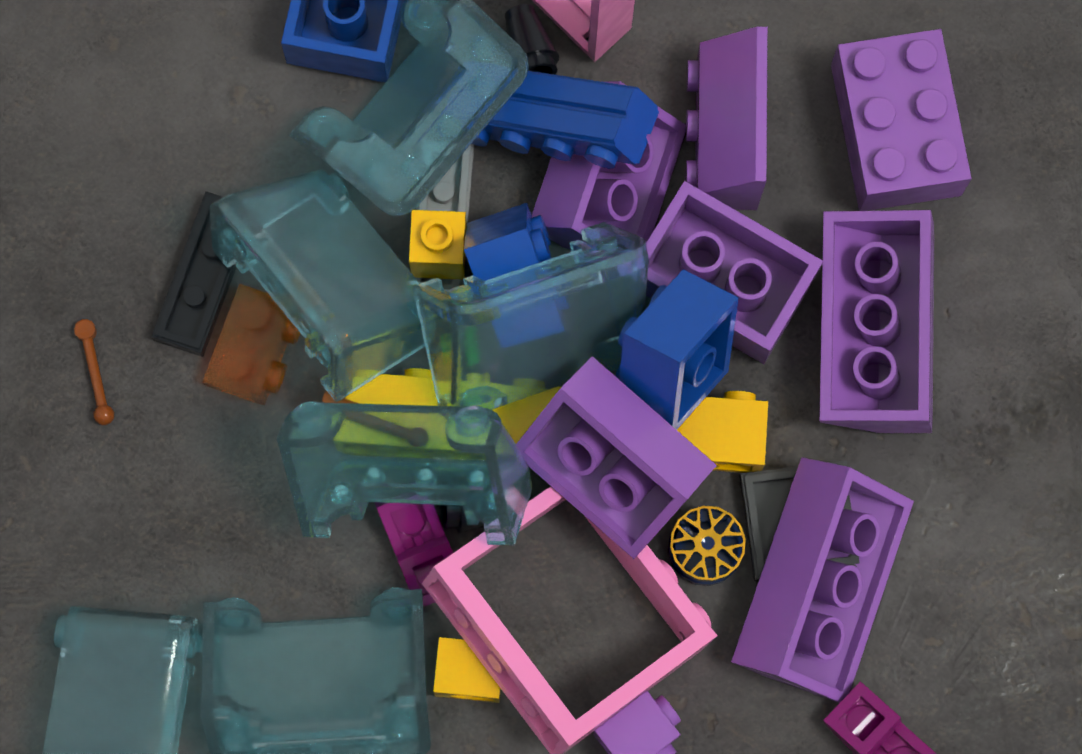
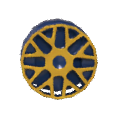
[668,506,746,586]

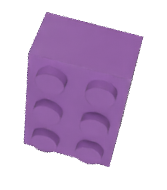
[831,29,972,211]
[628,181,823,364]

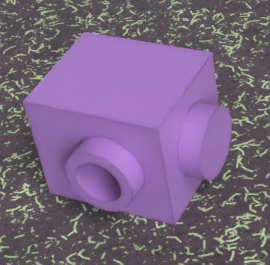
[593,691,681,754]

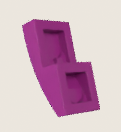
[374,482,453,610]
[823,681,936,754]

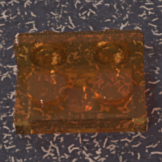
[203,284,305,406]

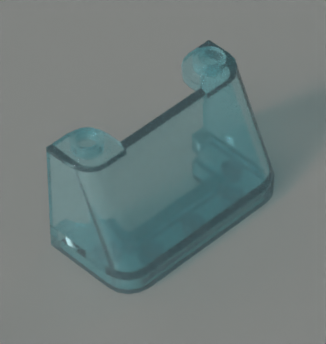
[289,0,529,216]
[210,169,444,403]
[412,222,649,422]
[276,401,532,546]
[201,588,431,754]
[43,606,206,754]

